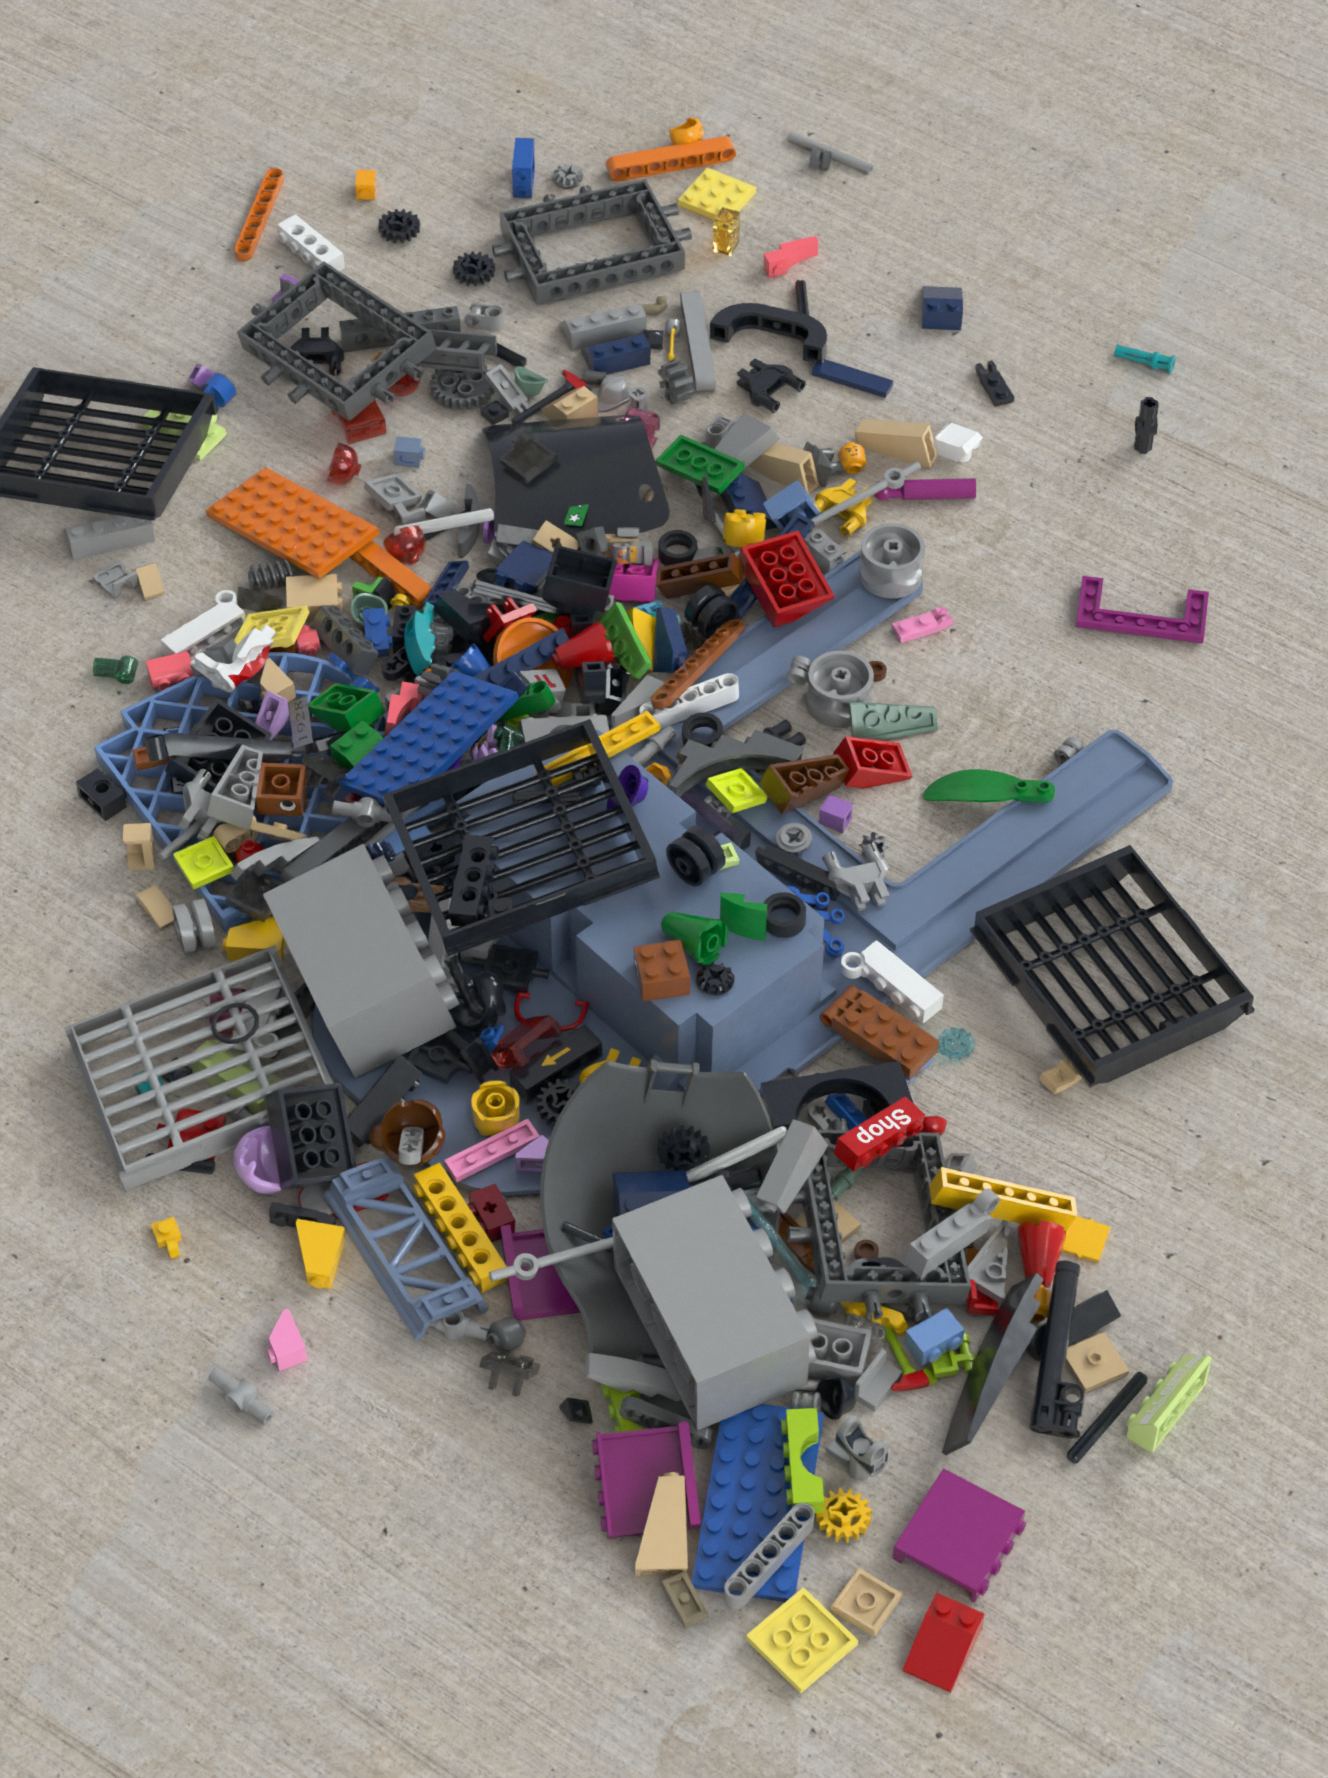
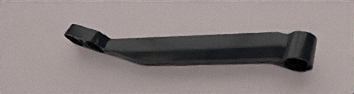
[144,731,346,763]

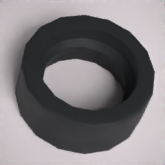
[658,530,697,566]
[682,712,724,747]
[763,892,806,938]

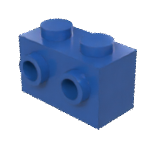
[363,608,393,657]

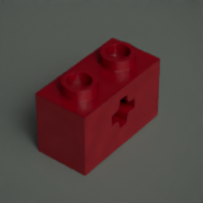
[467,1184,516,1243]

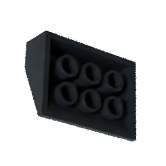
[165,698,272,793]
[265,1083,357,1190]

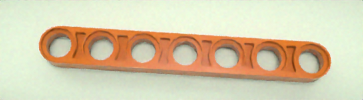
[235,168,284,261]

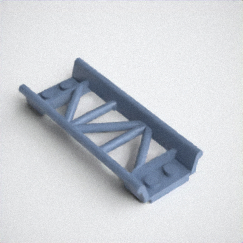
[323,1157,489,1340]

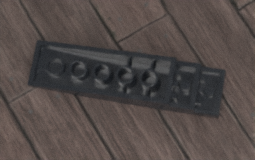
[942,1273,1044,1455]

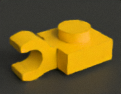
[151,1217,182,1259]

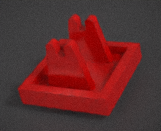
[483,597,537,643]

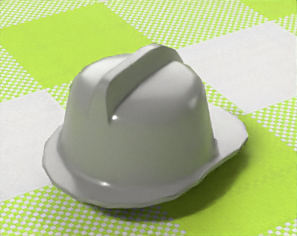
[592,375,631,412]

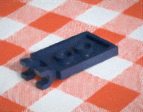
[494,540,553,593]

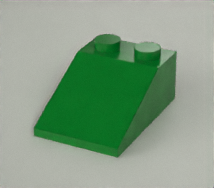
[308,683,385,733]
[330,721,384,773]

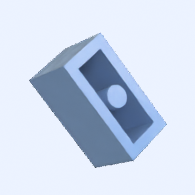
[905,1308,964,1366]

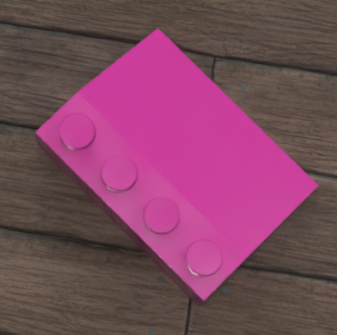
[607,557,659,604]

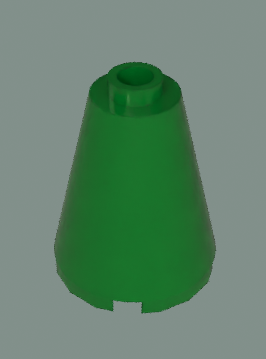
[661,912,728,965]

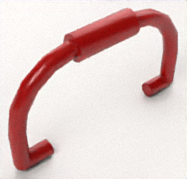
[514,992,589,1033]

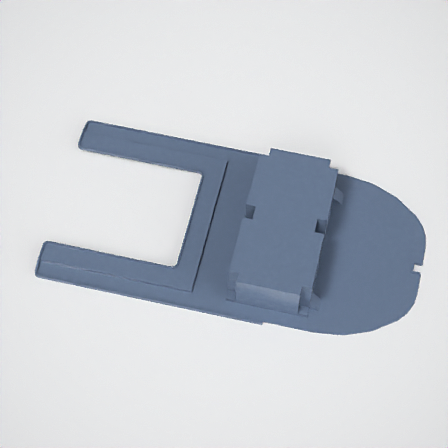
[311,550,1173,1196]

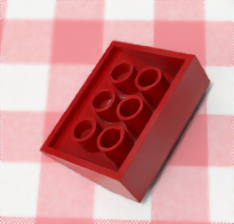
[738,531,835,628]

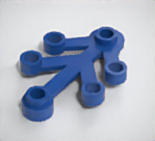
[327,652,380,693]
[786,886,845,958]

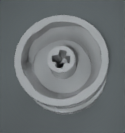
[859,523,925,598]
[807,650,874,728]

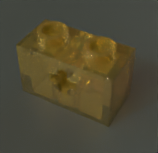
[713,207,740,256]

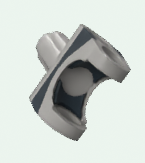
[835,1415,888,1481]

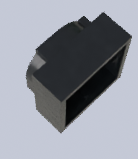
[542,545,617,615]

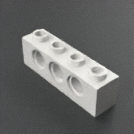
[277,214,345,271]

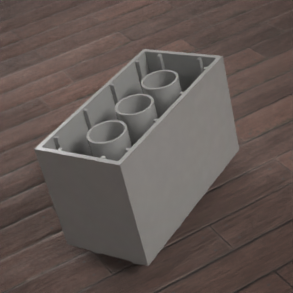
[263,844,459,1078]
[612,1175,817,1431]

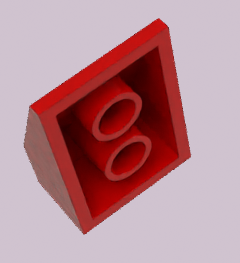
[833,736,913,789]
[902,1592,985,1693]

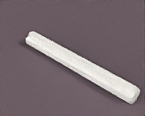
[394,508,494,539]
[686,1126,787,1182]

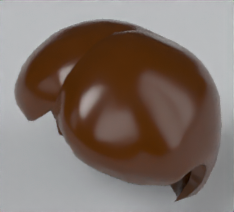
[369,1099,446,1166]

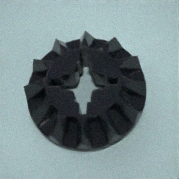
[696,962,735,995]

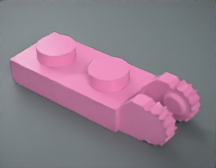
[892,607,954,643]

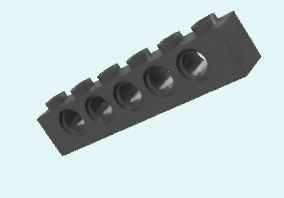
[339,306,461,352]

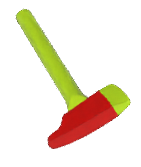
[881,1325,937,1391]

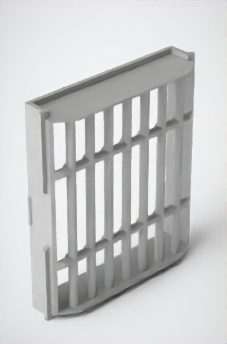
[64,945,333,1191]

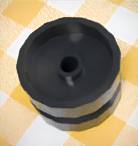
[684,584,739,639]
[666,826,726,887]

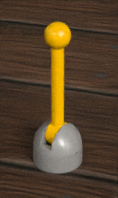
[665,319,681,361]

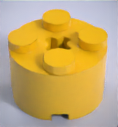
[722,510,766,547]
[471,1081,520,1136]

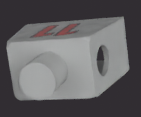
[518,669,565,713]

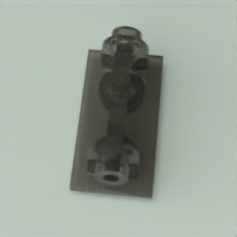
[237,587,282,612]

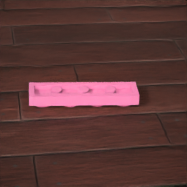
[444,1119,540,1183]

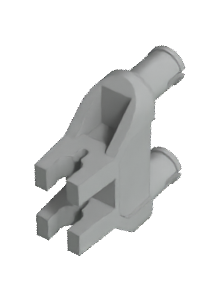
[178,769,227,841]
[822,843,890,911]

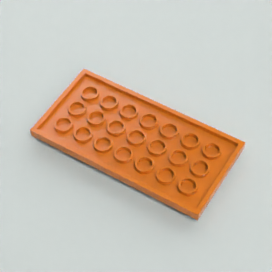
[205,467,380,579]

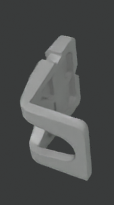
[93,561,138,598]

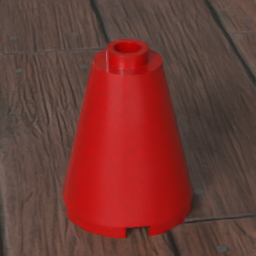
[551,622,614,670]
[1017,1221,1066,1289]

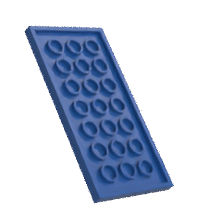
[339,671,519,805]
[692,1404,824,1602]

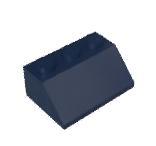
[581,334,651,375]
[720,473,778,530]
[612,1170,690,1217]

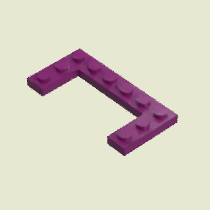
[1076,576,1209,644]

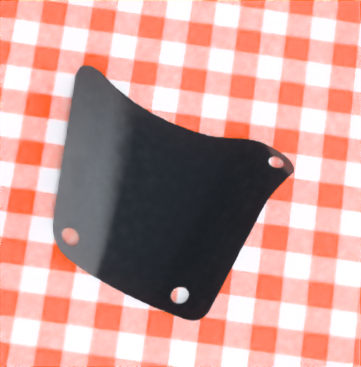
[482,415,670,557]

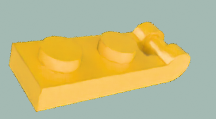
[840,1302,909,1336]

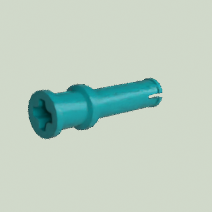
[1114,344,1176,373]

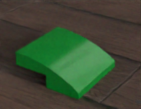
[720,892,767,941]

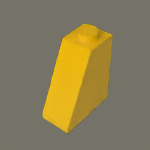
[626,607,656,676]
[223,916,286,963]
[296,1219,346,1289]

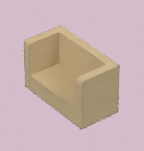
[123,823,155,870]

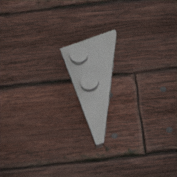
[967,1220,1009,1304]

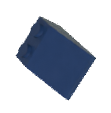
[922,286,963,331]

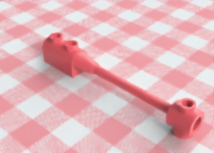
[146,625,321,691]

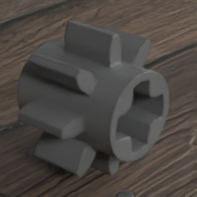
[859,832,888,857]

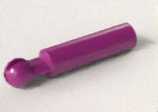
[873,478,976,501]

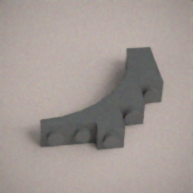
[666,730,804,797]

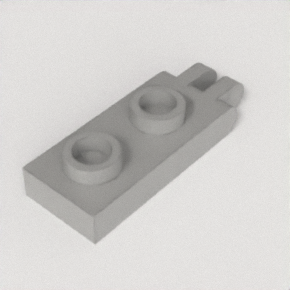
[484,364,530,415]

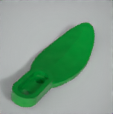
[923,769,1055,803]

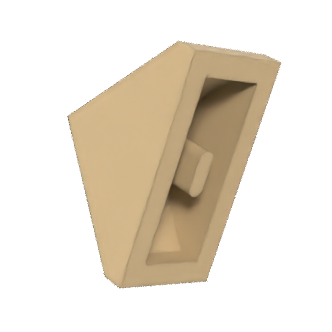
[131,563,165,600]

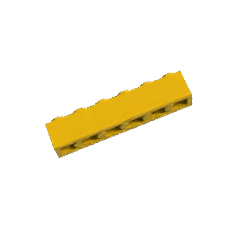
[929,1167,1077,1232]

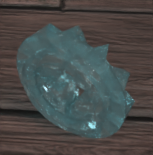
[938,1027,975,1061]

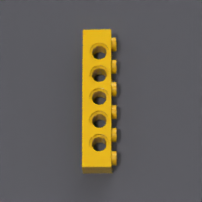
[412,1163,508,1293]

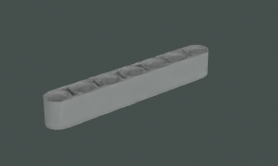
[680,291,716,391]

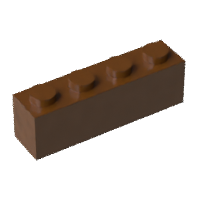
[655,552,744,599]

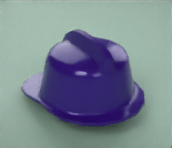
[607,765,649,817]

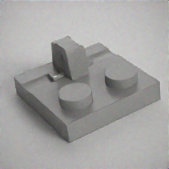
[364,474,422,511]

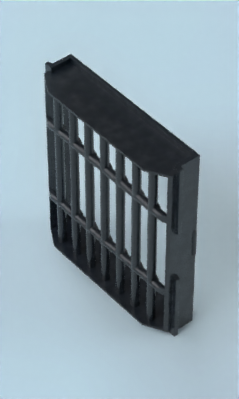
[0,367,218,521]
[382,719,660,956]
[970,845,1255,1088]

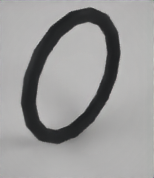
[211,1003,259,1044]

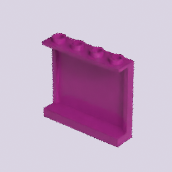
[501,1225,581,1321]
[592,1422,701,1539]
[892,1468,1026,1603]

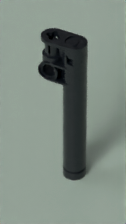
[1029,1260,1084,1439]

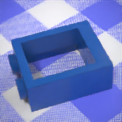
[512,138,535,198]

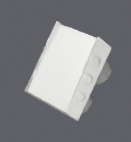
[933,423,983,462]

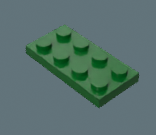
[655,435,745,495]

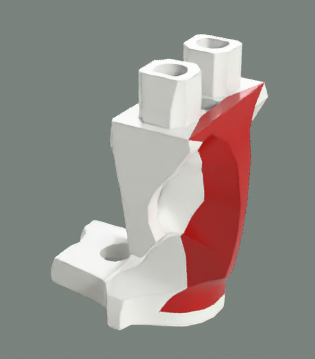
[190,624,276,693]

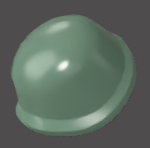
[514,366,548,396]
[350,593,388,627]

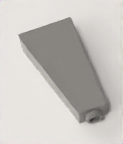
[715,413,780,467]
[756,1119,828,1213]

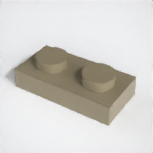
[662,1571,708,1628]

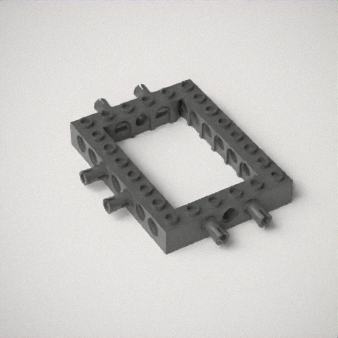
[492,179,692,304]
[237,261,436,421]
[787,1118,971,1321]

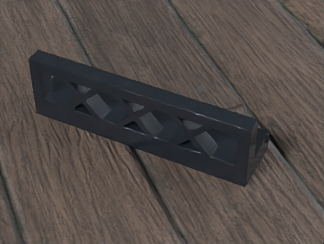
[755,844,841,902]

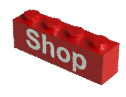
[833,1096,925,1172]

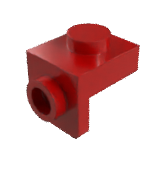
[965,1280,998,1316]

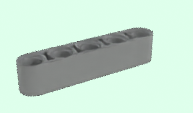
[724,1503,814,1609]

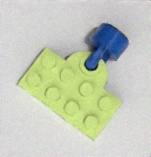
[140,373,236,461]

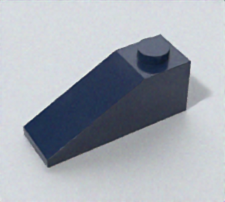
[653,607,688,674]

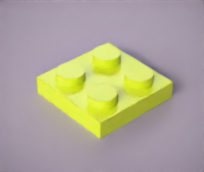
[706,768,768,813]
[173,836,234,890]

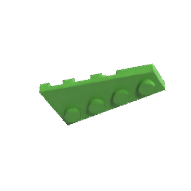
[599,602,652,679]

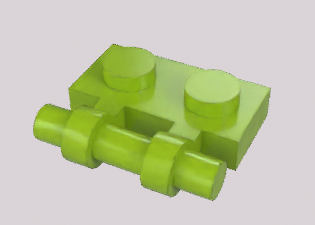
[929,1328,975,1378]

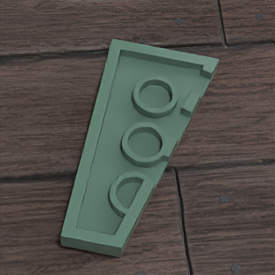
[848,702,938,740]

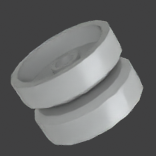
[172,898,216,954]

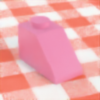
[267,1309,307,1371]

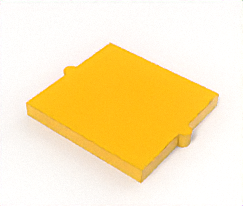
[1062,1216,1110,1263]

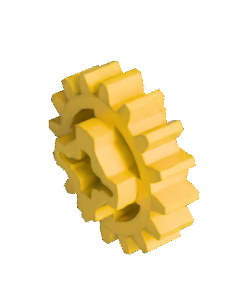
[816,1488,872,1543]

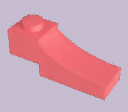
[763,236,819,278]
[384,682,422,738]

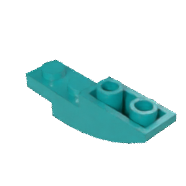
[404,602,436,676]

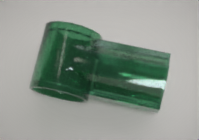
[93,655,139,684]
[493,721,523,751]

